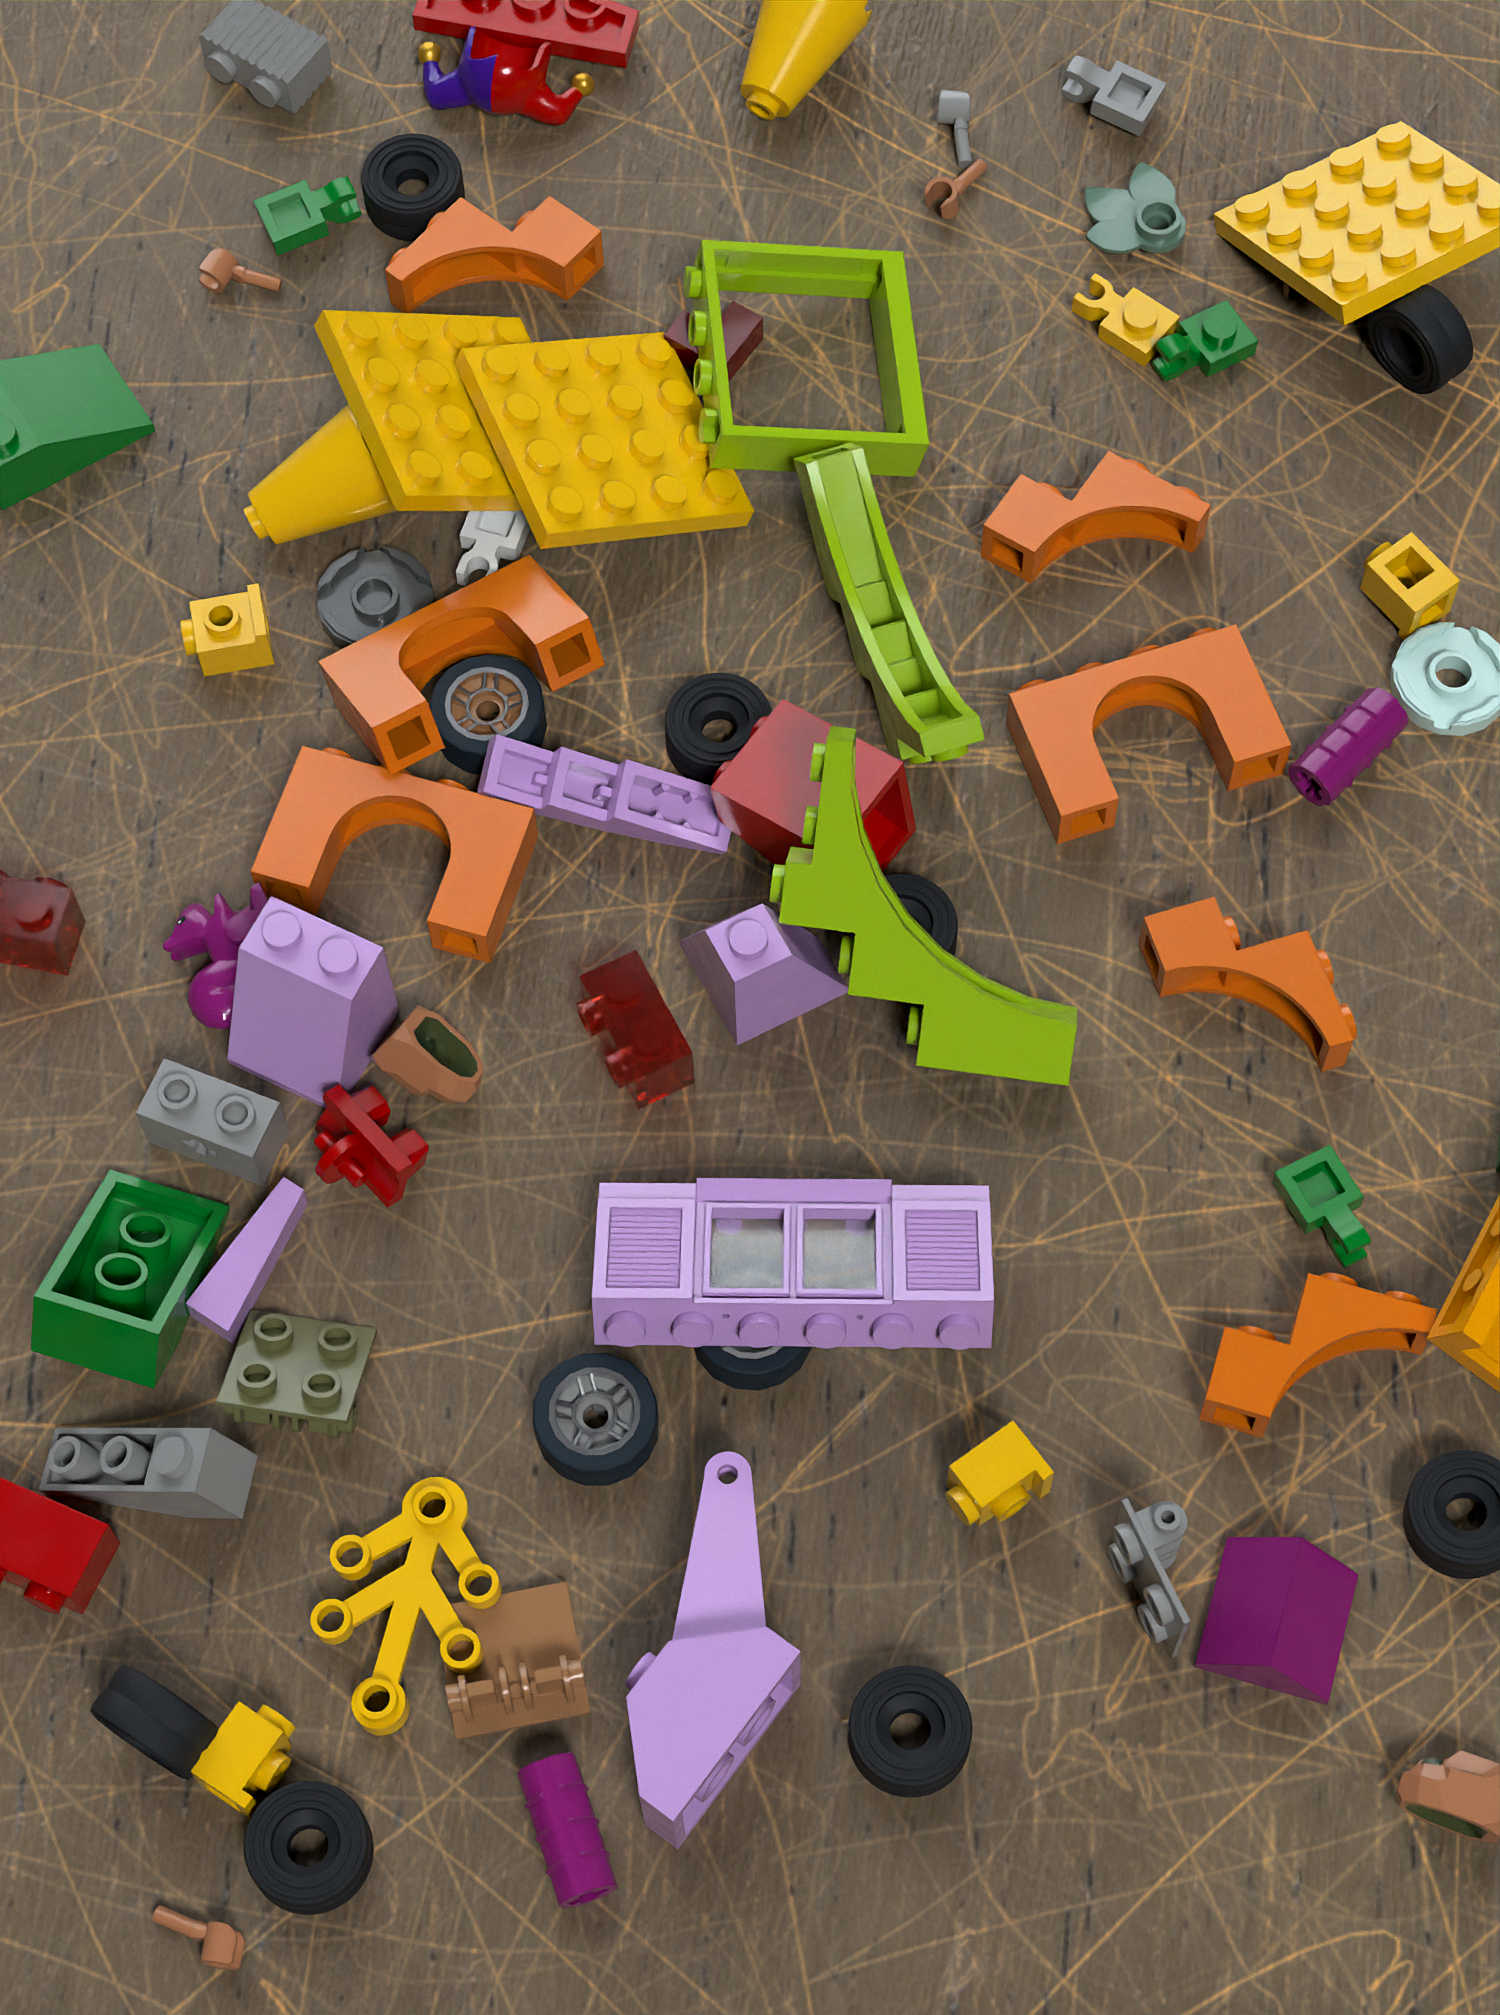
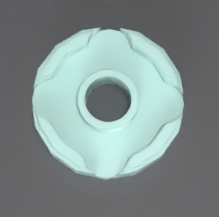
[1390,622,1500,736]

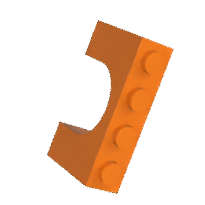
[318,555,605,775]
[1006,624,1292,844]
[250,746,538,964]

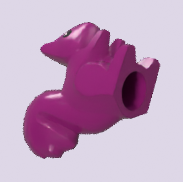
[163,882,270,1029]

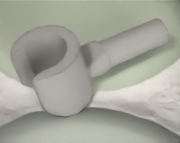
[938,90,972,168]

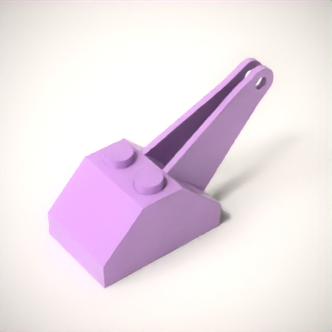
[625,1451,801,1849]

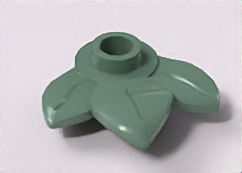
[1084,162,1186,254]

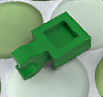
[253,177,362,256]
[1152,300,1258,382]
[1272,1145,1371,1268]

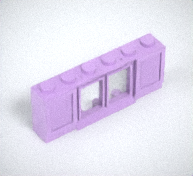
[592,1178,994,1350]

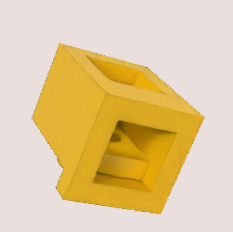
[1360,532,1460,641]
[180,583,275,677]
[945,1420,1054,1527]
[190,1701,296,1820]

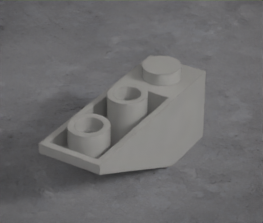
[39,1428,258,1519]

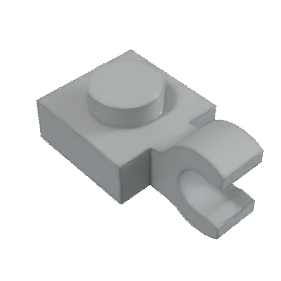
[1061,56,1167,136]

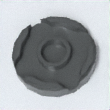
[317,546,436,649]

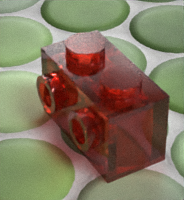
[0,870,86,976]
[575,950,695,1109]

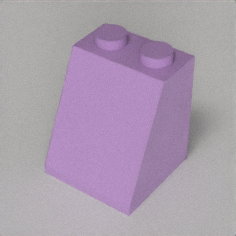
[227,896,399,1109]

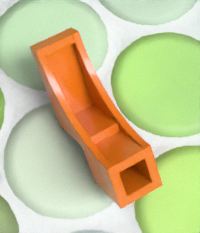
[385,196,604,313]
[981,450,1211,584]
[1138,896,1357,1072]
[1199,1273,1438,1438]

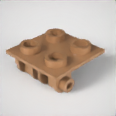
[440,1581,591,1740]

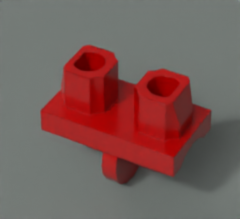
[314,1084,429,1208]

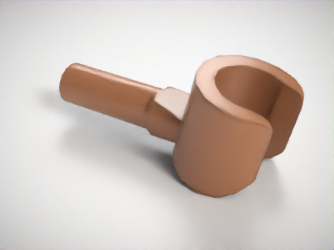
[924,159,987,219]
[199,248,282,293]
[152,1905,245,1970]

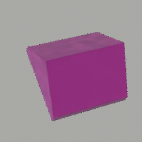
[1194,1537,1358,1705]

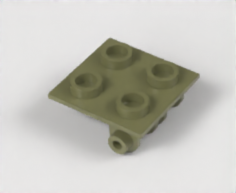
[216,1309,377,1438]

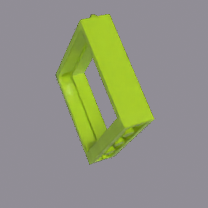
[683,240,929,477]

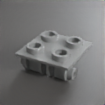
[1107,1498,1190,1658]

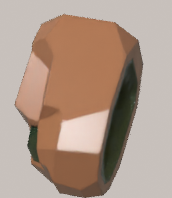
[370,1005,483,1104]
[1396,1750,1500,1844]

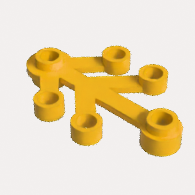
[310,1477,502,1736]

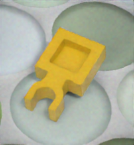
[1072,273,1180,367]

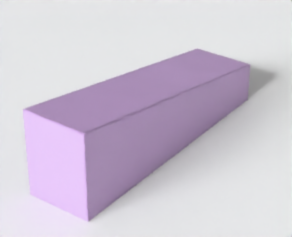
[186,1177,308,1344]

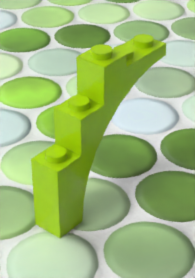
[793,443,985,764]
[769,726,1077,1086]

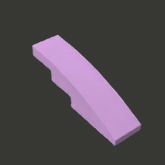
[477,734,731,854]

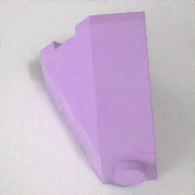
[680,903,848,1045]

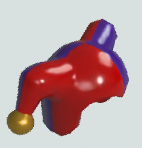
[418,26,595,126]

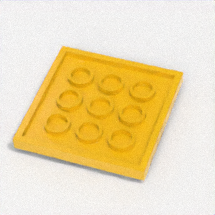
[1214,121,1500,326]
[314,310,532,511]
[455,332,755,549]

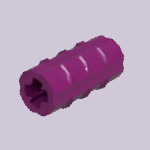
[1288,687,1409,806]
[517,1753,618,1909]

